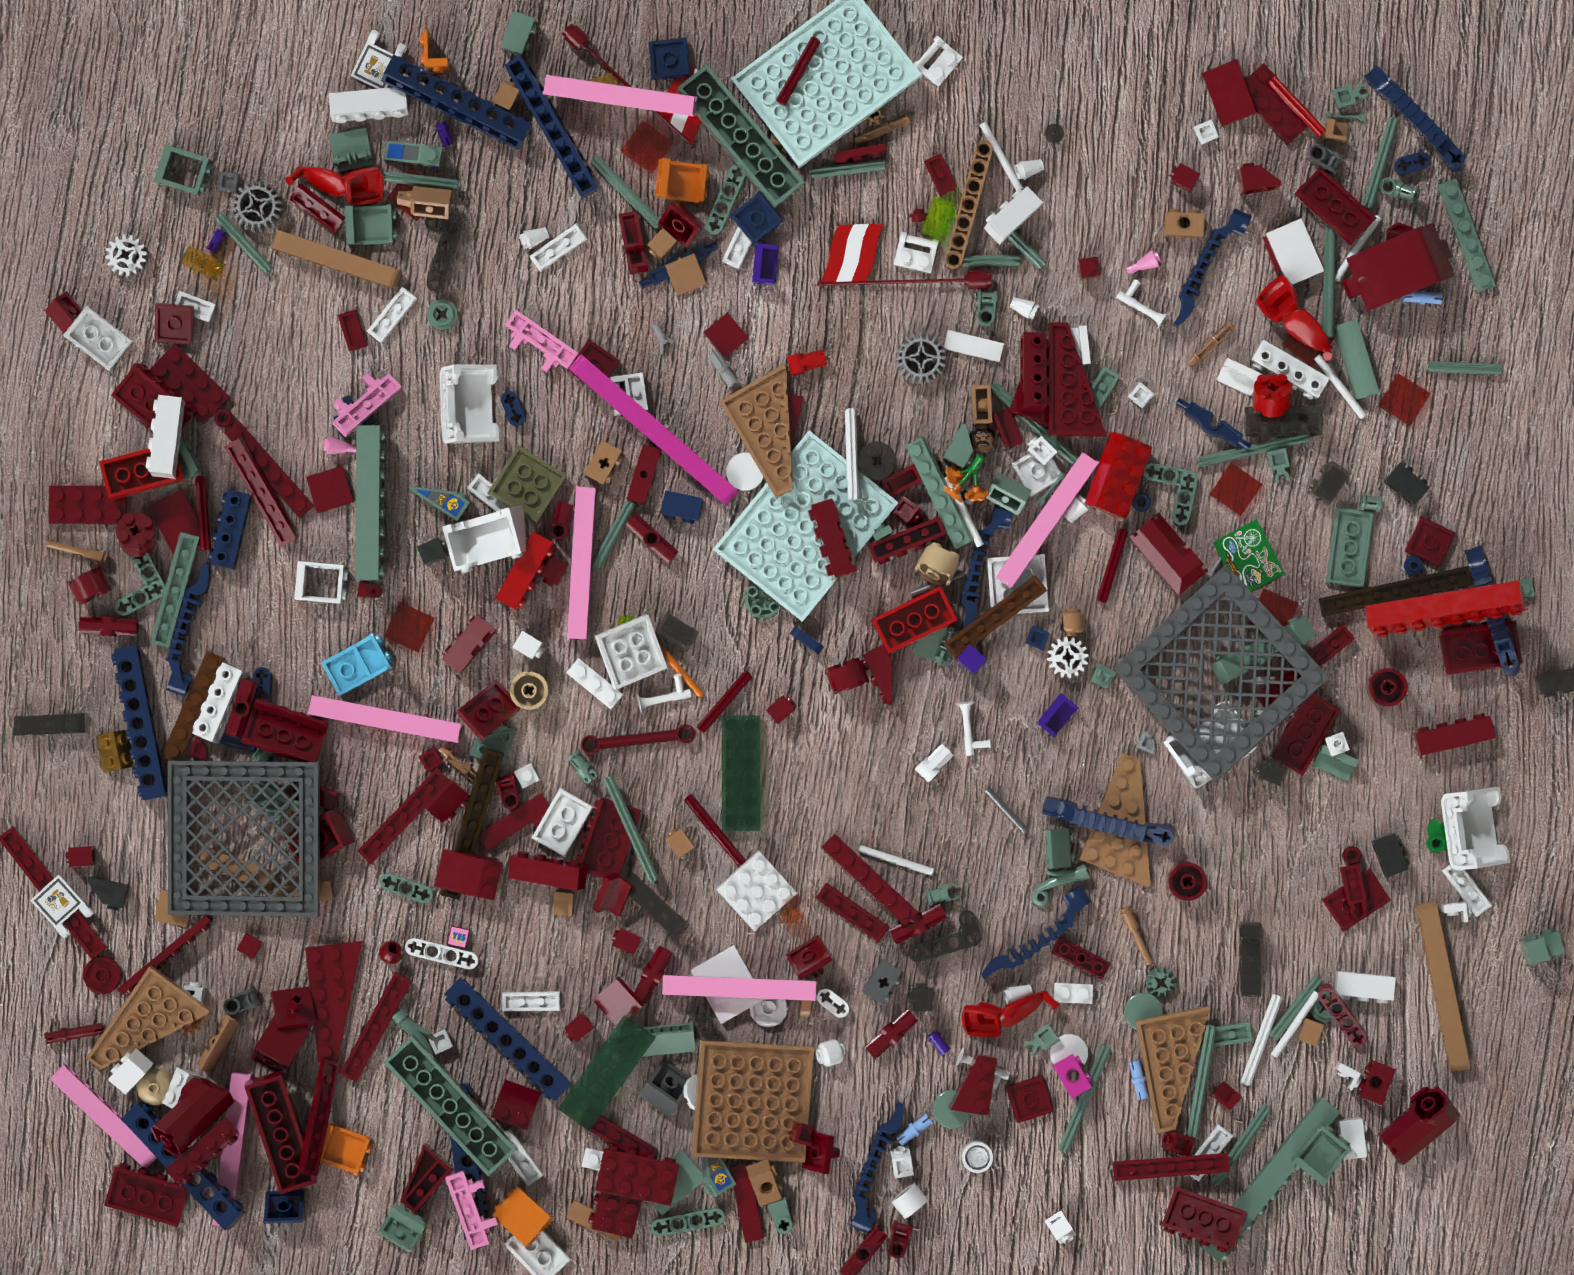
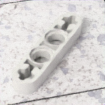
[405,938,479,969]

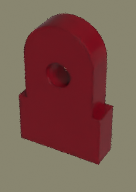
[357,581,382,598]

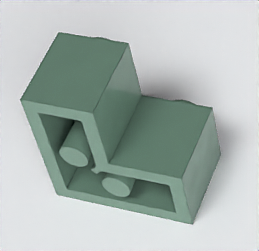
[1519,928,1565,965]

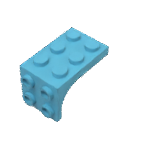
[321,633,394,696]

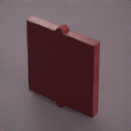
[703,312,749,358]

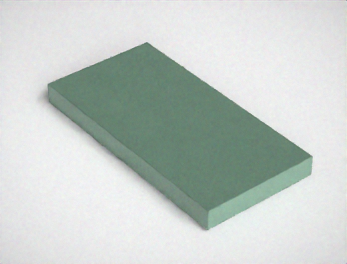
[1325,507,1374,588]

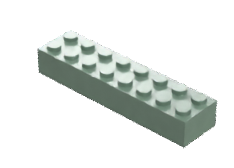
[677,64,805,209]
[355,425,387,581]
[383,1035,518,1176]

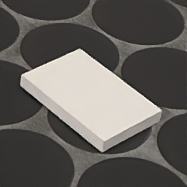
[1266,218,1324,285]
[63,305,132,371]
[532,788,593,857]
[504,1230,571,1275]

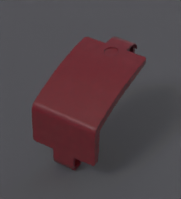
[1341,223,1455,311]

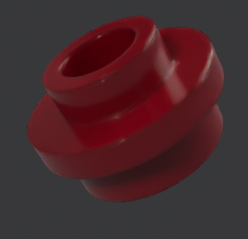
[909,209,928,222]
[214,409,234,428]
[1342,846,1362,865]

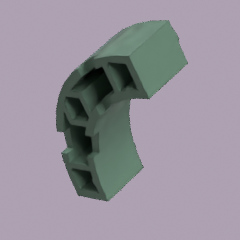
[1211,616,1316,685]

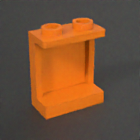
[655,158,709,204]
[320,1122,373,1176]
[492,1186,554,1247]

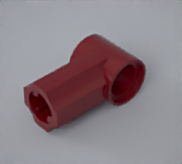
[550,502,574,541]

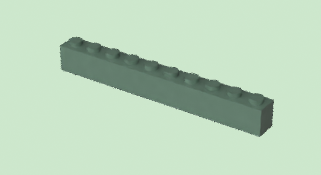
[1199,1096,1340,1262]

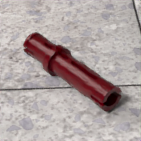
[44,1022,104,1045]

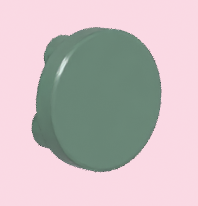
[744,583,782,619]
[1124,993,1163,1030]
[933,1089,971,1129]

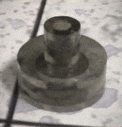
[1045,124,1064,144]

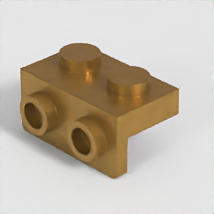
[96,730,133,773]

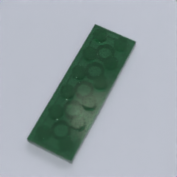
[722,715,760,831]
[558,1015,656,1130]

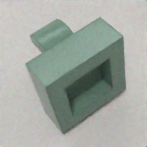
[1090,663,1116,689]
[251,748,277,762]

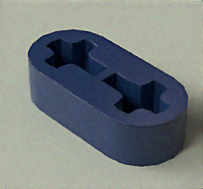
[1394,152,1430,175]
[501,391,526,427]
[789,626,824,655]
[253,667,271,701]

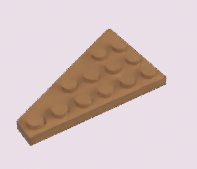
[719,364,793,499]
[1079,753,1151,887]
[86,966,211,1070]
[1135,1006,1210,1133]

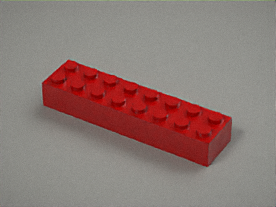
[1365,580,1527,637]

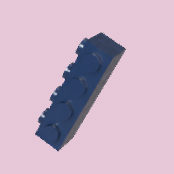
[208,489,252,570]

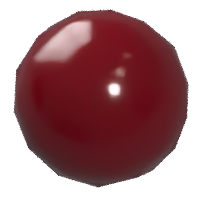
[379,940,403,965]

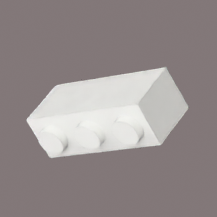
[984,186,1043,245]
[567,658,623,710]
[1334,971,1396,1004]

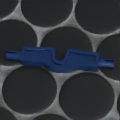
[639,241,718,289]
[1176,398,1252,451]

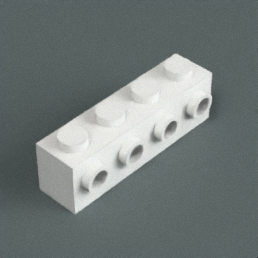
[329,87,408,123]
[1250,340,1330,400]
[193,662,249,744]

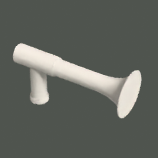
[1116,279,1169,329]
[637,674,691,714]
[956,701,991,756]
[956,1047,1010,1094]

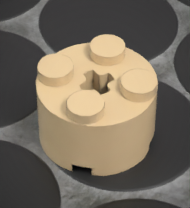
[915,542,960,586]
[510,671,549,710]

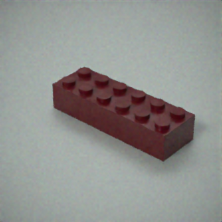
[244,1070,318,1194]

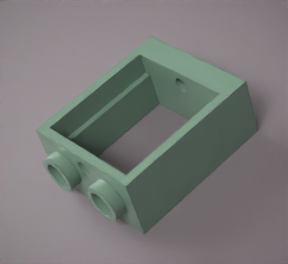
[154,144,213,197]

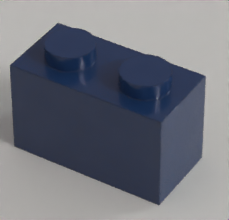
[661,490,703,524]

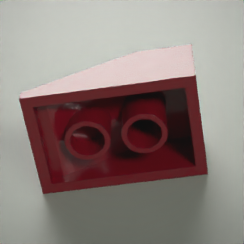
[284,808,355,865]
[434,849,503,900]

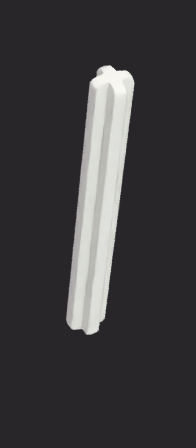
[845,408,859,501]
[1241,994,1282,1086]

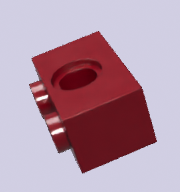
[1357,1060,1396,1105]

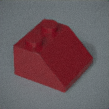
[1237,163,1282,195]
[658,200,706,248]
[424,779,470,823]
[491,1079,541,1130]

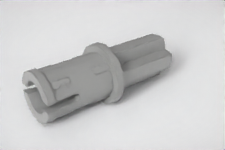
[709,351,738,388]

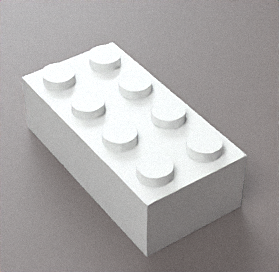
[146,395,185,479]

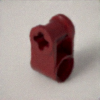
[496,772,521,810]
[888,1220,913,1259]

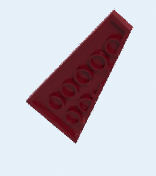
[1048,322,1107,437]
[305,941,363,1062]

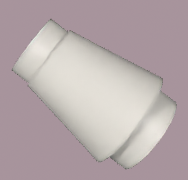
[1014,159,1044,180]
[519,227,549,249]
[1010,297,1040,320]
[1063,494,1090,523]
[1003,985,1033,1005]

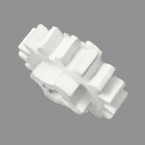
[105,234,148,277]
[1047,637,1088,678]

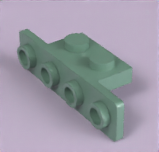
[244,781,299,823]

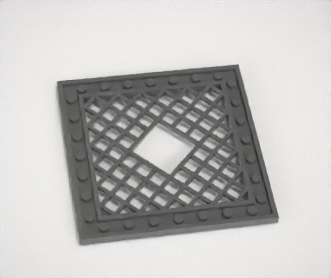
[1113,565,1330,782]
[168,760,320,917]

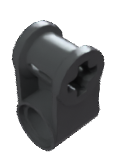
[1306,144,1345,175]
[223,987,262,1015]

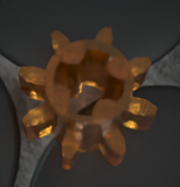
[779,903,803,928]
[180,1019,201,1036]

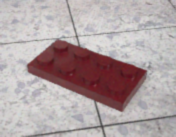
[1246,63,1311,146]
[1294,167,1377,246]
[149,344,230,424]
[49,486,127,524]
[1269,693,1341,776]

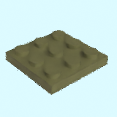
[487,445,567,524]

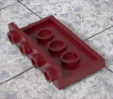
[111,363,196,431]
[1439,618,1523,676]
[241,699,329,762]
[576,797,641,879]
[595,1145,680,1206]
[104,1162,189,1227]
[1159,1186,1248,1254]
[588,1192,643,1239]

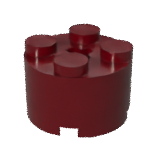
[116,513,157,557]
[67,565,112,605]
[826,658,870,695]
[1366,668,1408,707]
[1167,862,1207,901]

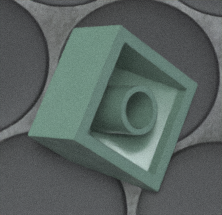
[942,423,974,469]
[1045,828,1074,869]

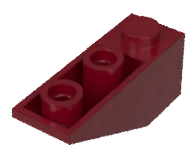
[862,644,892,706]

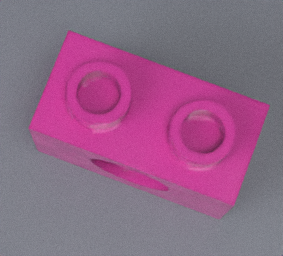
[1053,1054,1093,1099]

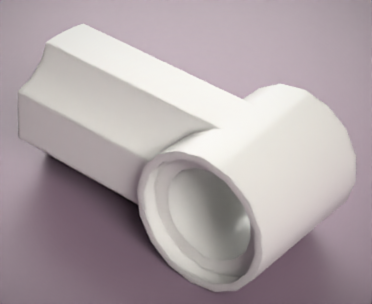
[915,744,954,782]

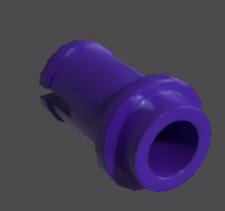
[435,122,454,148]
[206,228,227,254]
[928,1030,951,1055]

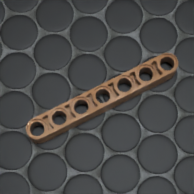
[945,140,993,270]
[271,230,402,290]

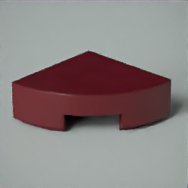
[188,736,208,761]

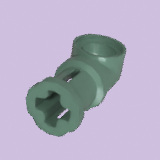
[1379,177,1420,204]

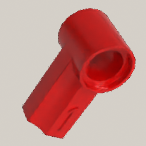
[787,350,827,376]

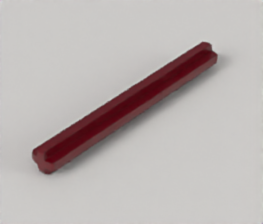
[684,794,746,867]

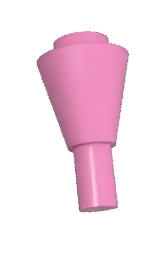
[1126,250,1162,274]
[323,436,356,455]

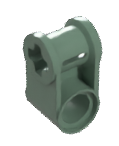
[977,290,997,328]
[767,1195,793,1234]

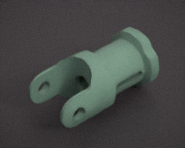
[566,749,598,784]
[926,882,962,906]

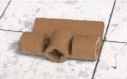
[197,1013,241,1072]

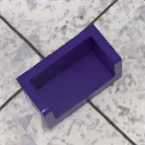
[752,243,779,286]
[956,645,987,674]
[1036,693,1079,738]

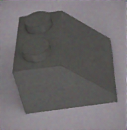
[638,1059,690,1117]

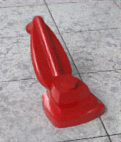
[285,166,384,205]
[1256,275,1332,361]
[961,990,1060,1037]

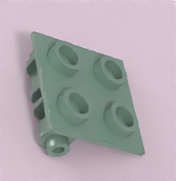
[329,127,374,172]
[912,626,959,667]
[470,725,517,766]

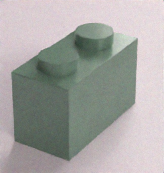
[500,11,538,56]
[986,472,1032,515]

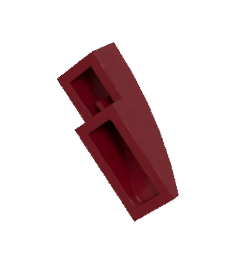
[618,211,649,275]
[881,453,945,497]

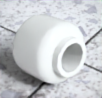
[815,1039,846,1067]

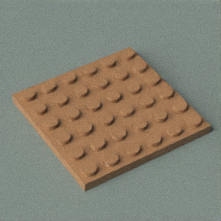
[691,1040,814,1162]

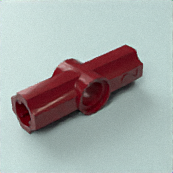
[625,513,679,564]
[79,616,139,636]
[226,678,259,738]
[889,904,947,944]
[634,945,673,1004]
[864,1009,918,1059]
[839,1226,888,1275]

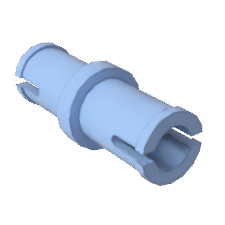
[1402,289,1443,305]
[1129,1059,1149,1100]
[895,1113,933,1146]

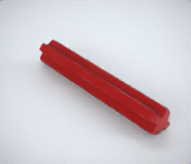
[1268,76,1326,137]

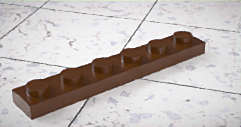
[943,575,1048,659]
[161,651,225,761]

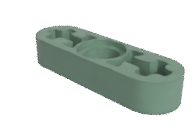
[380,873,434,903]

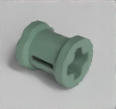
[1360,493,1382,513]

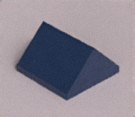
[263,1190,306,1224]

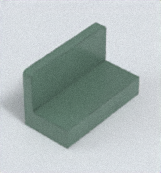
[1313,745,1359,781]

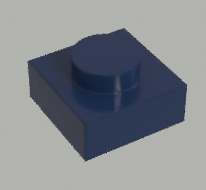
[1025,625,1050,651]

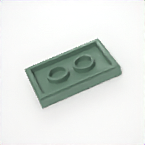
[651,1149,703,1215]

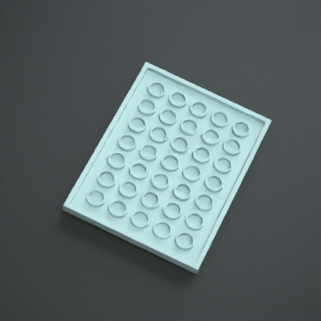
[731,0,922,168]
[713,430,898,622]

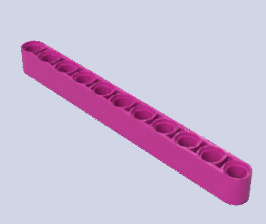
[568,354,739,506]

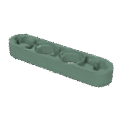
[706,165,746,235]
[651,1208,725,1236]

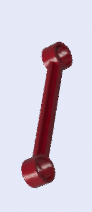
[581,724,696,754]

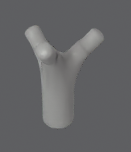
[652,323,675,355]

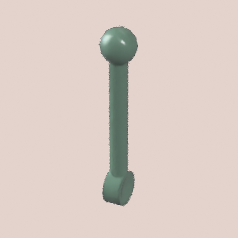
[1326,113,1366,122]
[1037,473,1066,505]

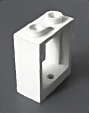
[294,561,348,604]

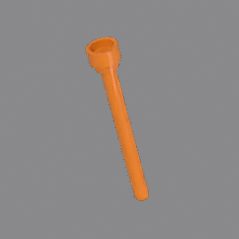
[658,641,704,698]

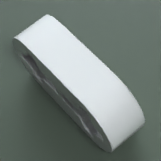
[817,988,849,1018]

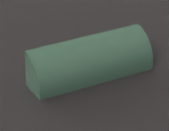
[1334,319,1379,400]
[617,1022,696,1059]

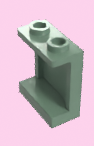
[345,204,397,246]
[1291,1124,1352,1186]

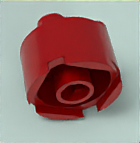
[1252,374,1292,417]

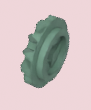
[427,299,457,330]
[1145,967,1176,998]
[1310,991,1341,1022]

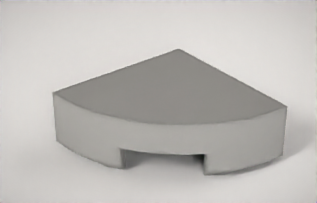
[1136,730,1156,755]

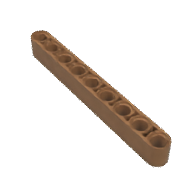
[1416,901,1470,1073]

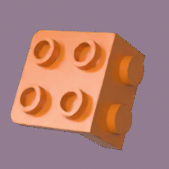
[420,29,450,76]

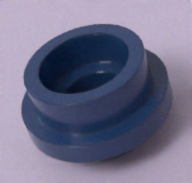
[1132,493,1151,512]
[1404,556,1423,576]

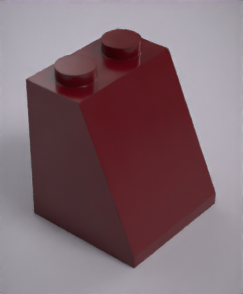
[251,1015,311,1076]

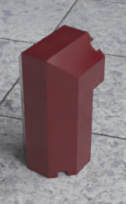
[1128,512,1208,596]
[151,1078,234,1157]
[1377,1086,1460,1165]

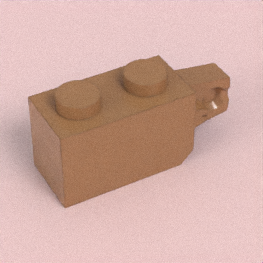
[397,186,452,219]

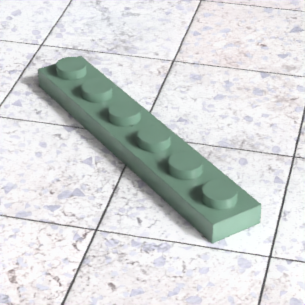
[1437,179,1496,293]
[906,437,974,549]
[150,532,199,648]

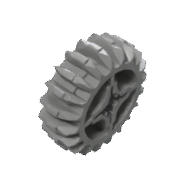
[231,181,283,232]
[895,332,947,384]

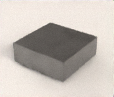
[217,171,240,193]

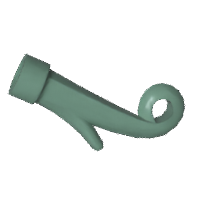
[1032,864,1090,907]
[392,1008,433,1055]

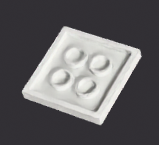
[987,554,1049,614]
[595,614,667,690]
[716,850,797,932]

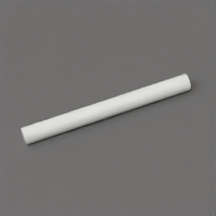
[979,122,1023,191]
[1335,215,1382,282]
[1314,354,1367,419]
[944,477,984,547]
[858,845,934,876]
[1271,991,1318,1058]

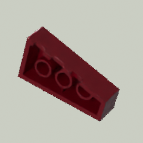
[808,498,857,580]

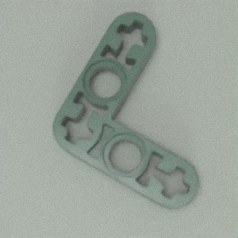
[1143,463,1197,526]
[115,552,166,616]

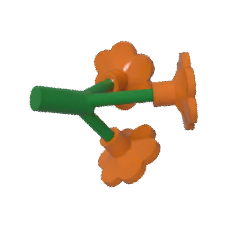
[943,454,989,503]

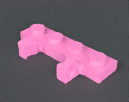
[505,310,578,373]
[332,373,402,437]
[445,1170,498,1250]

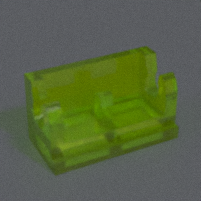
[921,196,957,242]

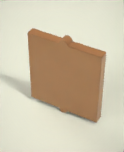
[665,253,706,296]
[154,889,190,928]

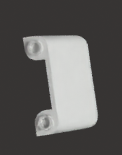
[440,364,501,444]
[442,505,526,573]
[1164,701,1257,788]
[1441,786,1511,870]

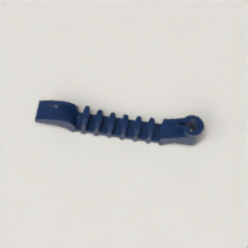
[1364,65,1465,172]
[1173,208,1252,328]
[960,504,1012,629]
[1464,545,1520,676]
[165,563,211,697]
[1042,797,1176,845]
[981,885,1092,979]
[850,1101,903,1234]

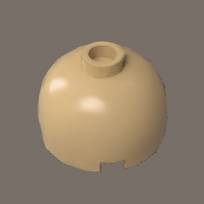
[137,1068,173,1106]

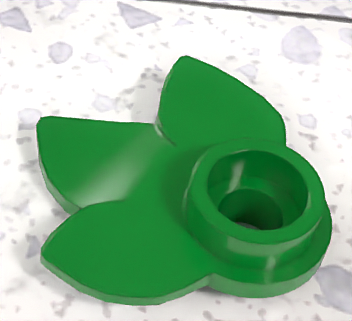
[1426,819,1448,853]

